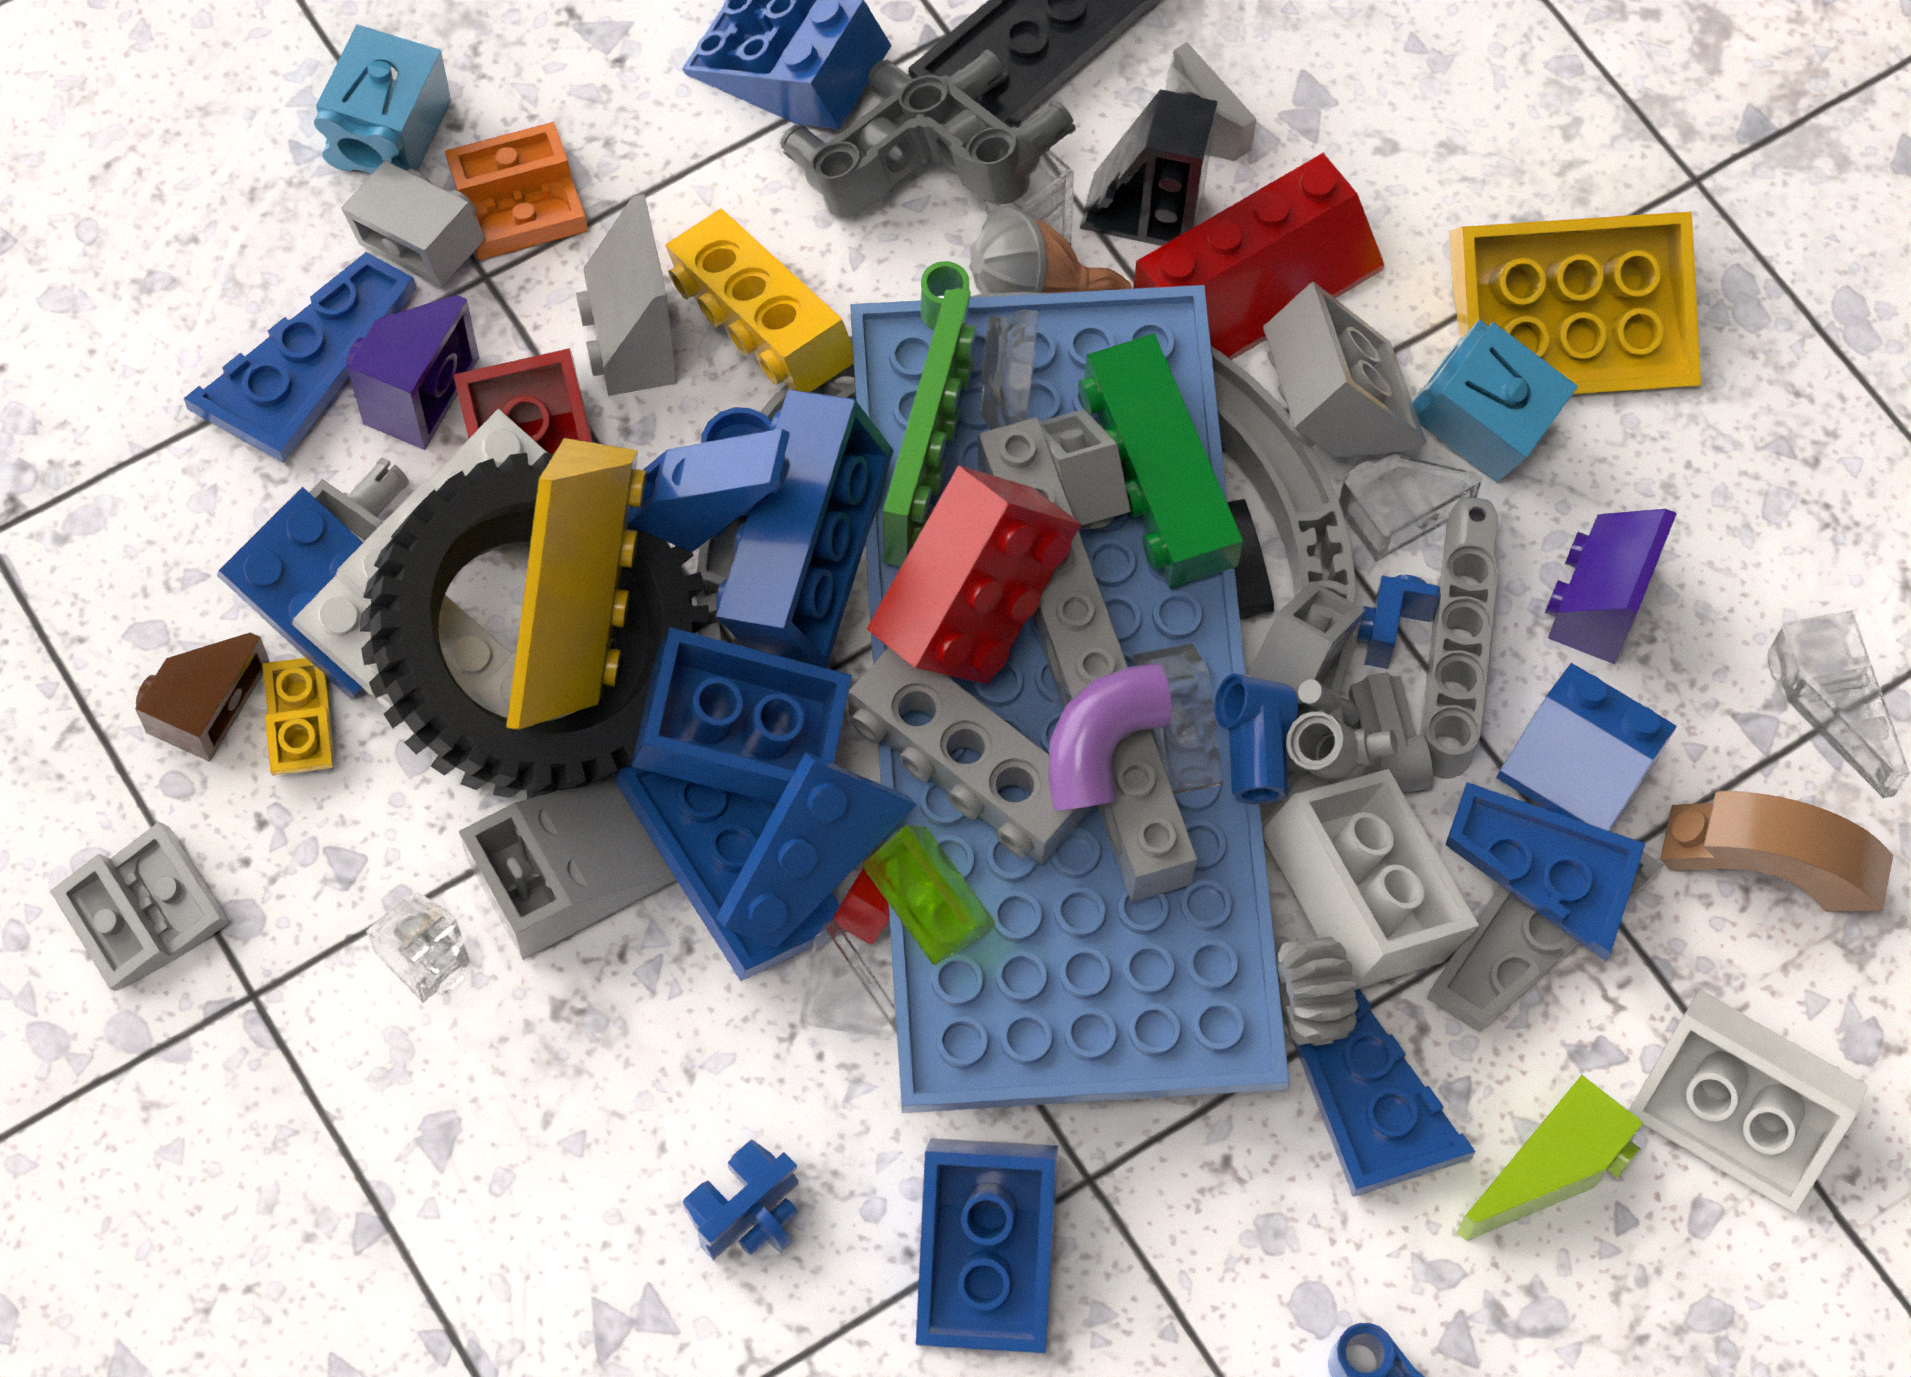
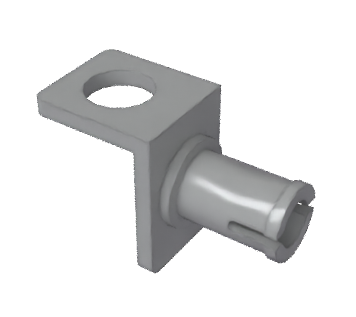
[309,458,409,540]

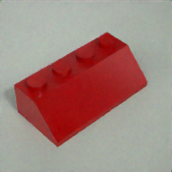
[1133,152,1385,360]

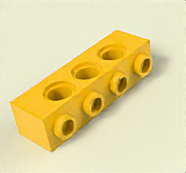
[665,208,854,393]

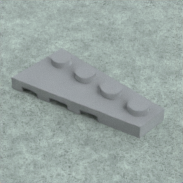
[1427,852,1664,1032]

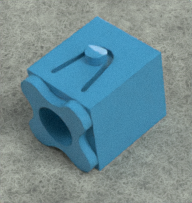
[314,24,451,174]
[1412,319,1578,483]

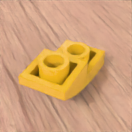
[262,658,334,776]

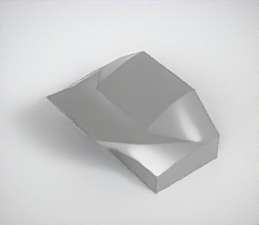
[1165,42,1257,161]

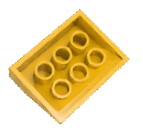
[1449,211,1701,394]
[506,438,646,729]

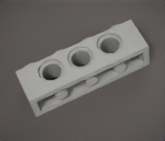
[848,647,1090,865]

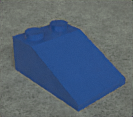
[915,1138,1058,1353]

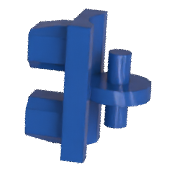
[683,1140,799,1261]

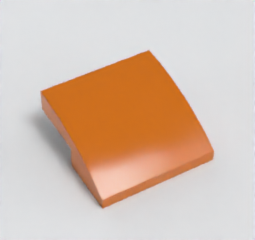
[444,122,588,261]

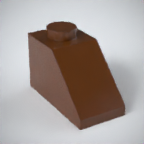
[135,632,270,762]

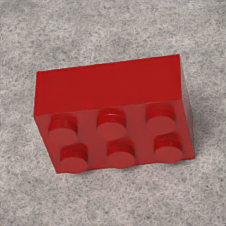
[866,465,1082,684]

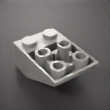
[458,775,676,960]

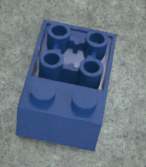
[682,0,892,129]

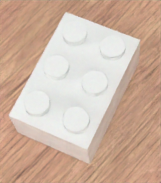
[1262,769,1479,989]

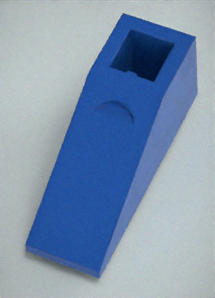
[628,429,790,552]

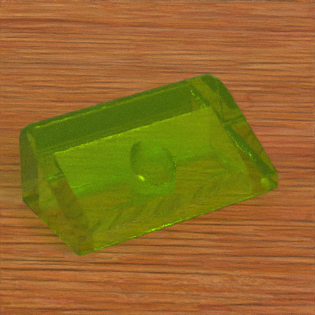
[862,825,996,965]

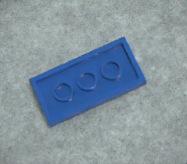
[615,765,846,982]

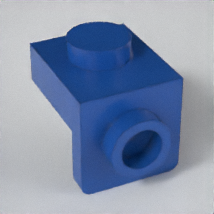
[1357,575,1441,669]

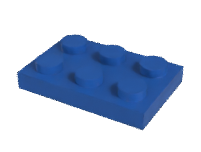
[216,486,363,699]

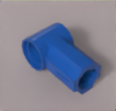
[1214,673,1298,804]

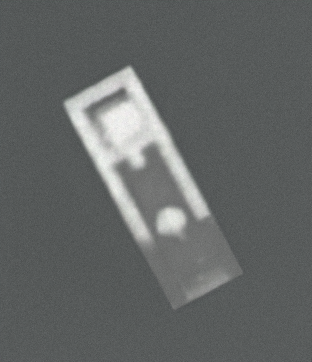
[1767,610,1910,799]

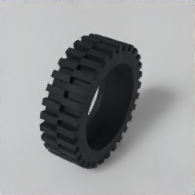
[360,453,710,799]

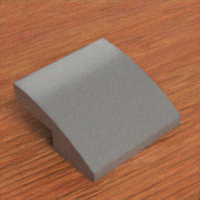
[50,822,230,991]

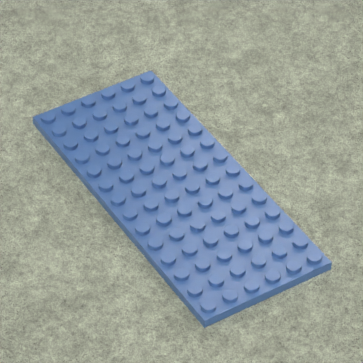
[850,285,1289,1113]

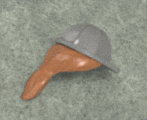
[969,206,1132,294]

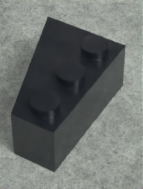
[1079,89,1218,246]

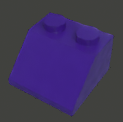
[346,295,479,450]
[1545,509,1677,665]

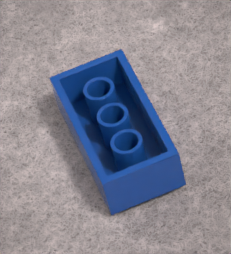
[716,389,894,668]

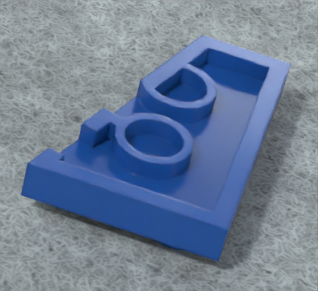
[1445,782,1646,962]

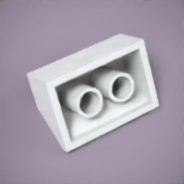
[1628,989,1869,1214]

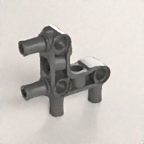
[780,50,1076,218]

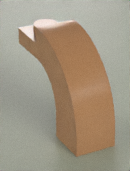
[1660,791,1893,912]

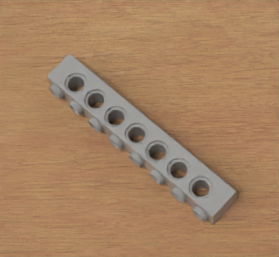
[977,417,1197,903]

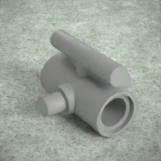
[1286,679,1398,784]

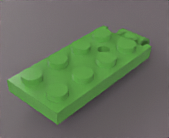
[883,261,976,567]

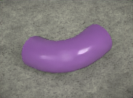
[1048,663,1172,810]

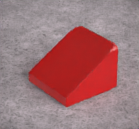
[833,849,889,944]

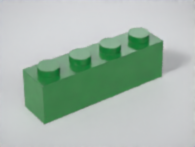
[1078,333,1243,589]

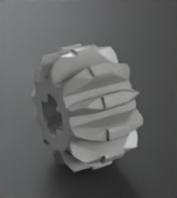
[1276,935,1358,1046]

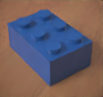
[631,627,852,804]

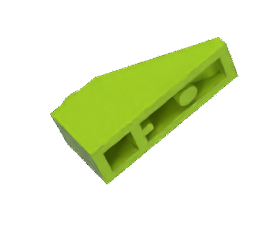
[1456,1075,1644,1241]

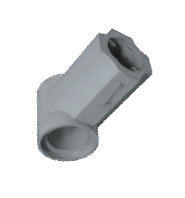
[1348,672,1433,793]

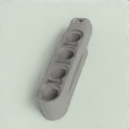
[1420,497,1499,779]

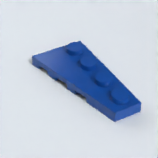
[183,252,416,463]

